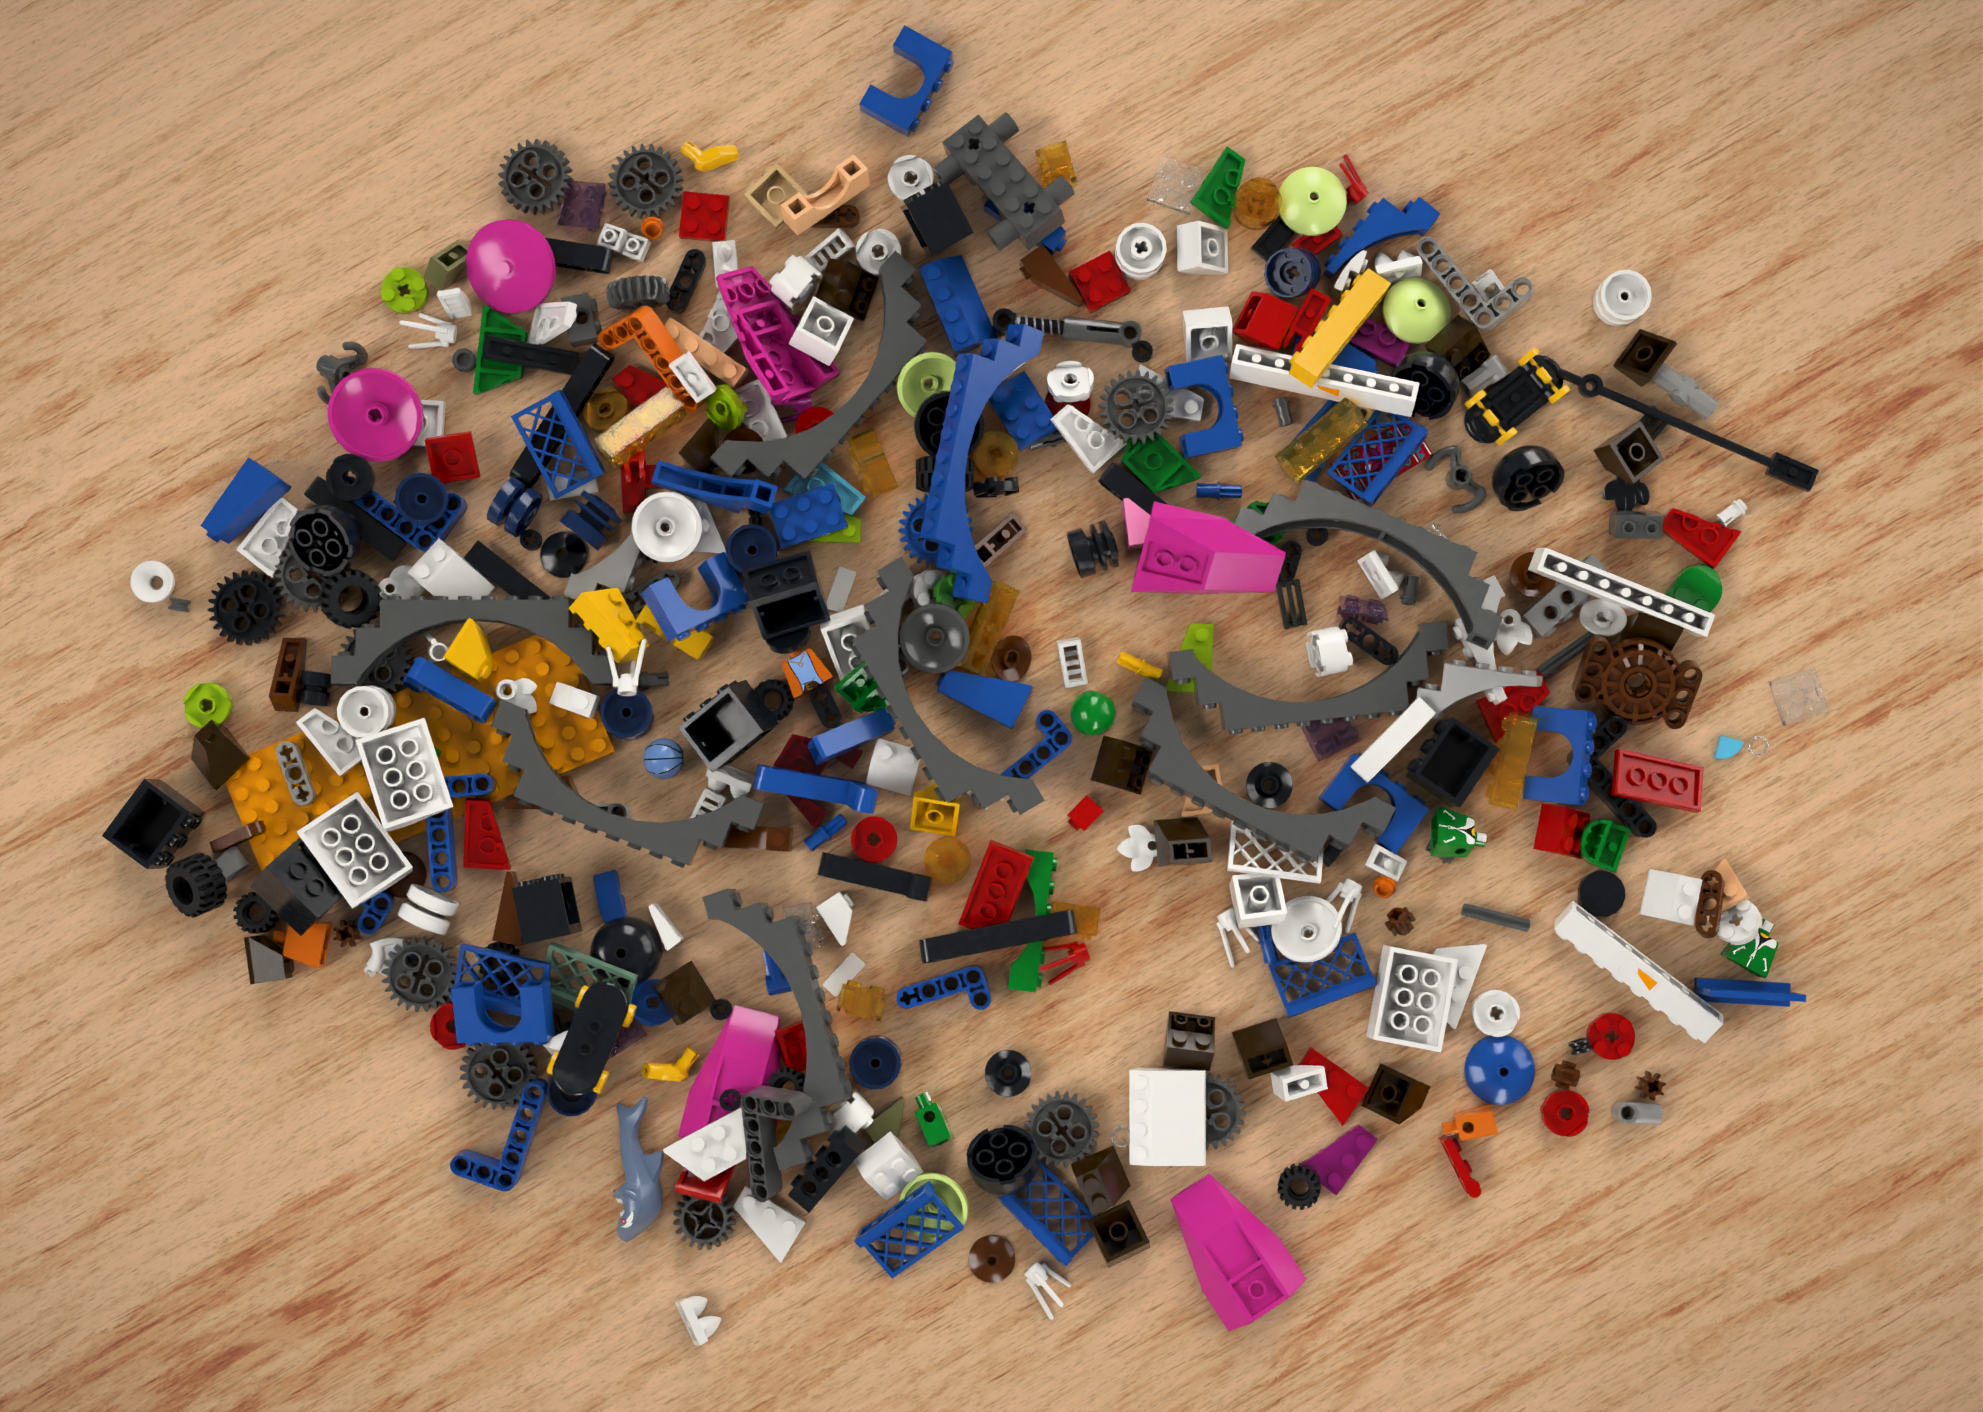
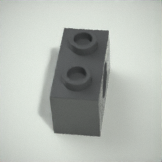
[561,292,602,347]
[1608,510,1664,539]

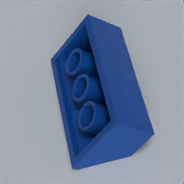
[919,255,997,357]

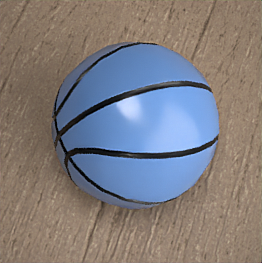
[643,738,684,779]

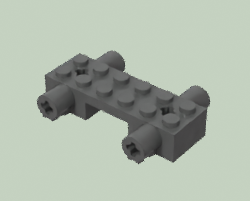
[932,112,1075,251]

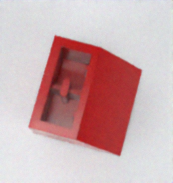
[1232,291,1299,350]
[1533,803,1590,859]

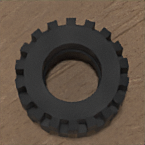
[916,455,974,493]
[318,568,383,629]
[165,853,227,918]

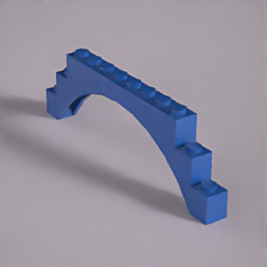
[920,324,1044,604]

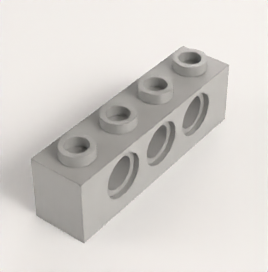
[1521,554,1608,638]

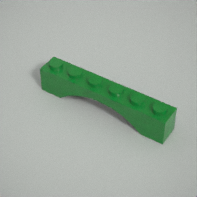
[1008,849,1058,993]

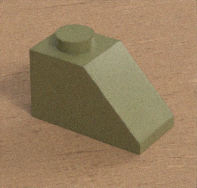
[423,240,468,291]
[865,1097,905,1143]

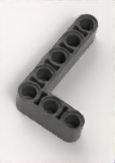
[741,1085,810,1202]

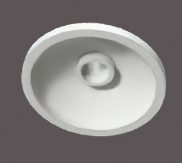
[631,492,702,562]
[1271,896,1342,963]

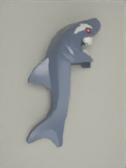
[613,1096,664,1243]

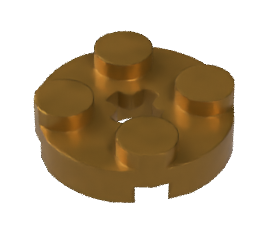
[583,388,630,434]

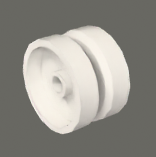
[1114,223,1167,280]
[1593,270,1652,327]
[337,685,397,737]
[398,884,459,935]

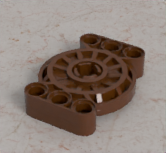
[1572,634,1703,729]

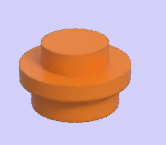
[641,217,664,240]
[1373,876,1397,898]

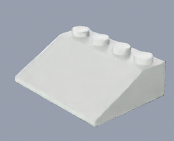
[355,718,453,832]
[297,792,413,909]
[1366,945,1458,1052]
[1129,1067,1206,1166]

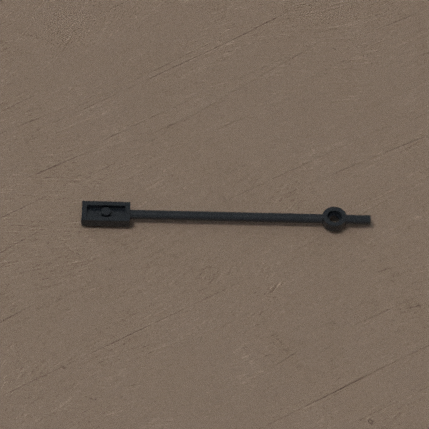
[1556,368,1819,492]

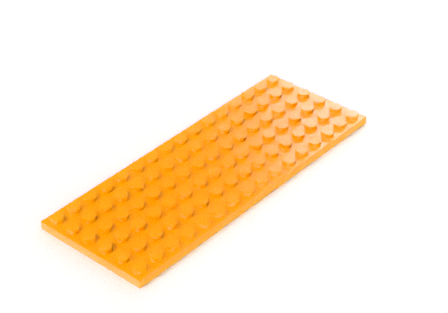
[225,635,616,872]

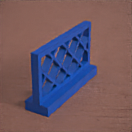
[511,390,607,499]
[1326,410,1428,508]
[1268,933,1377,1018]
[450,943,552,1017]
[1694,978,1806,1007]
[997,1160,1094,1266]
[854,1181,964,1278]

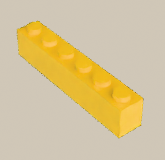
[1289,268,1391,389]

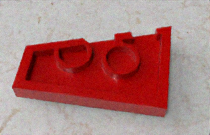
[1662,508,1742,569]
[1476,672,1550,743]
[463,798,511,870]
[1298,1047,1369,1126]

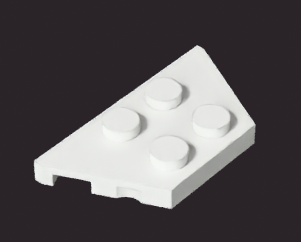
[665,491,727,554]
[1432,944,1487,1029]
[663,1107,747,1181]

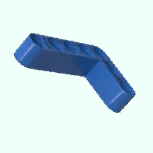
[345,476,467,553]
[753,764,878,814]
[426,774,497,893]
[450,1078,548,1192]

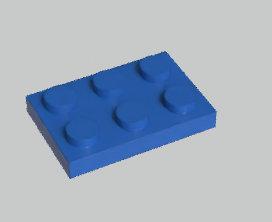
[988,371,1058,452]
[769,483,848,550]

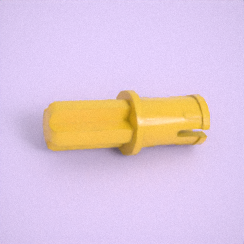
[1116,652,1163,682]

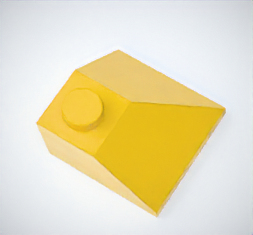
[443,618,494,684]
[910,783,962,837]

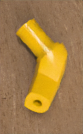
[681,141,738,172]
[642,1047,700,1082]

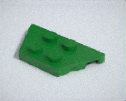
[473,305,528,395]
[1121,419,1201,494]

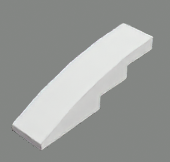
[1350,697,1436,783]

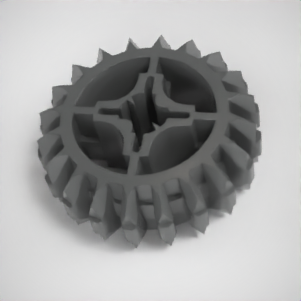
[606,275,670,311]
[673,1194,737,1250]

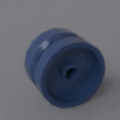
[395,473,449,525]
[487,477,543,537]
[726,524,780,575]
[600,688,654,741]
[849,1035,902,1090]

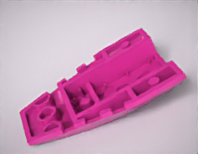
[716,266,840,405]

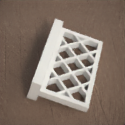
[1227,820,1324,884]

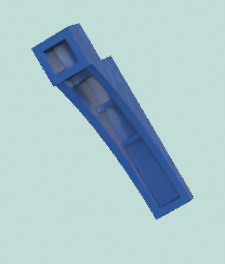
[1323,197,1441,279]
[651,460,778,515]

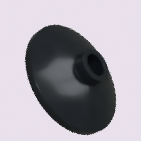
[540,532,587,578]
[1246,762,1293,808]
[985,1050,1032,1097]

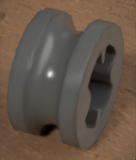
[168,597,191,612]

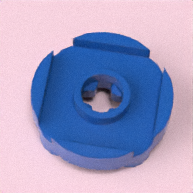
[631,979,671,1026]

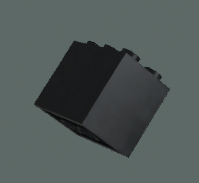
[900,180,974,256]
[742,550,831,640]
[679,680,779,773]
[1406,717,1500,808]
[102,779,205,869]
[250,838,343,936]
[512,873,583,945]

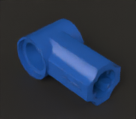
[763,950,793,996]

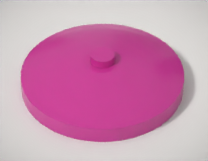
[466,219,556,313]
[328,368,424,462]

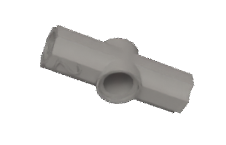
[1651,363,1719,419]

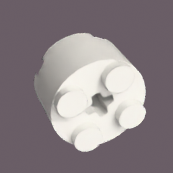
[769,255,823,310]
[1306,626,1353,677]
[829,1089,874,1133]

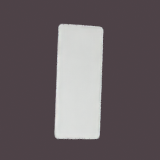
[826,566,856,613]
[823,953,865,997]

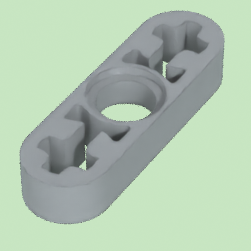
[276,741,316,806]

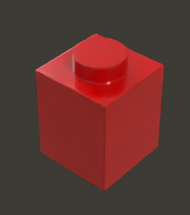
[1067,795,1104,831]

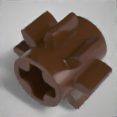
[1385,907,1416,936]
[333,919,363,947]
[1551,1060,1580,1091]
[1634,1071,1666,1101]

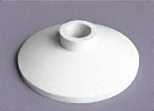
[1579,599,1627,636]

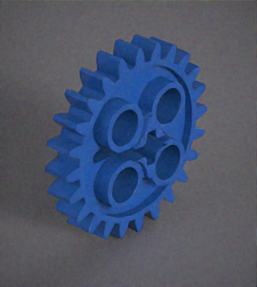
[898,494,973,568]

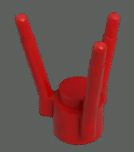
[1339,154,1369,205]
[1039,941,1090,985]

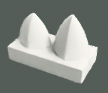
[712,240,738,289]
[1374,250,1423,283]
[669,351,717,403]
[1357,550,1405,600]
[706,765,755,800]
[675,1296,722,1345]

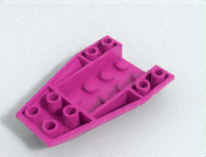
[678,1005,780,1138]
[1170,1173,1307,1331]

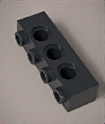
[788,1125,867,1213]

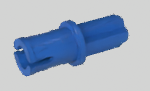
[1196,482,1242,500]
[804,814,847,852]
[1257,925,1279,964]

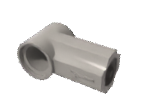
[1460,354,1509,398]
[1611,1100,1663,1125]

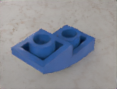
[593,870,627,923]

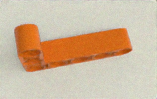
[598,305,705,412]

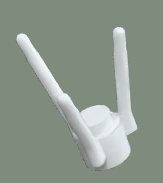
[399,313,457,349]
[423,632,448,664]
[606,639,646,696]
[1326,878,1363,933]
[1216,908,1260,968]
[1024,1261,1071,1320]

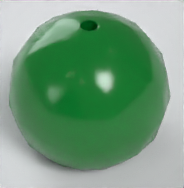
[1070,690,1116,736]

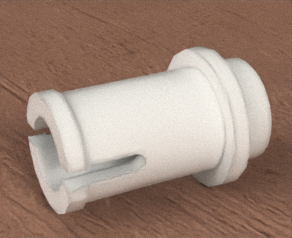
[1716,499,1748,527]

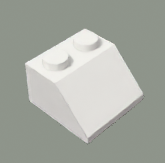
[1176,221,1228,275]
[1183,306,1232,362]
[866,738,921,796]
[1639,869,1702,926]

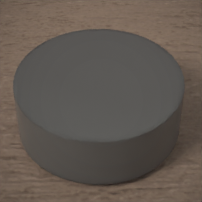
[452,348,477,373]

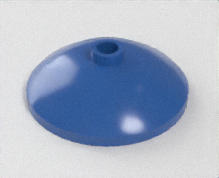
[1464,1035,1535,1105]

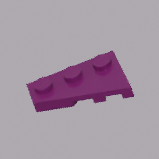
[1348,319,1410,367]
[1302,1124,1378,1195]

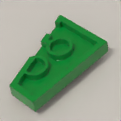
[1189,146,1246,229]

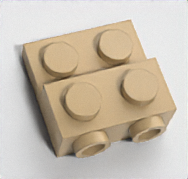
[744,163,808,229]

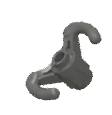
[316,341,368,405]
[1425,445,1487,514]

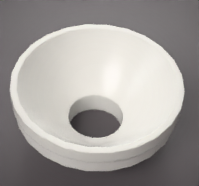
[131,561,175,603]

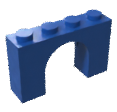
[859,25,954,137]
[1164,355,1243,459]
[641,552,749,642]
[1523,706,1597,806]
[1318,753,1429,854]
[451,980,555,1046]

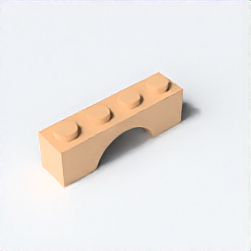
[781,155,870,236]
[664,317,751,389]

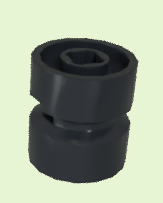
[298,671,332,707]

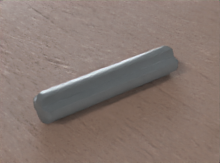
[1537,631,1596,678]
[1461,904,1530,932]

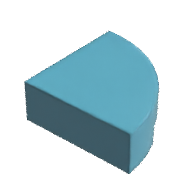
[1713,736,1744,759]

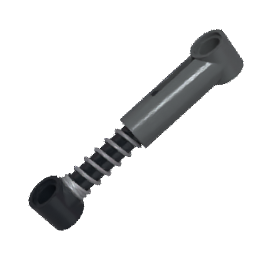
[992,308,1142,348]

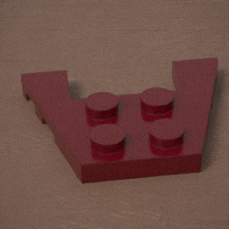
[773,734,863,829]

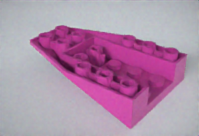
[1131,501,1286,595]

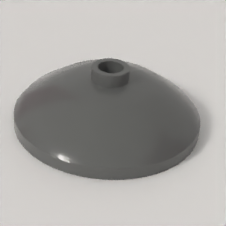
[900,603,970,673]

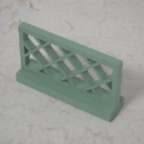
[541,941,638,1011]

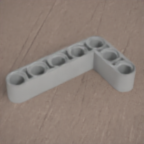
[1417,237,1534,332]

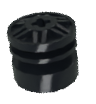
[1067,520,1119,579]

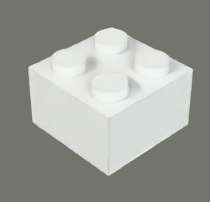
[789,296,854,366]
[1229,874,1287,929]
[854,1131,923,1201]

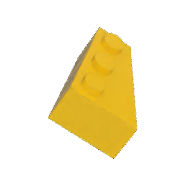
[568,587,649,663]
[635,603,715,662]

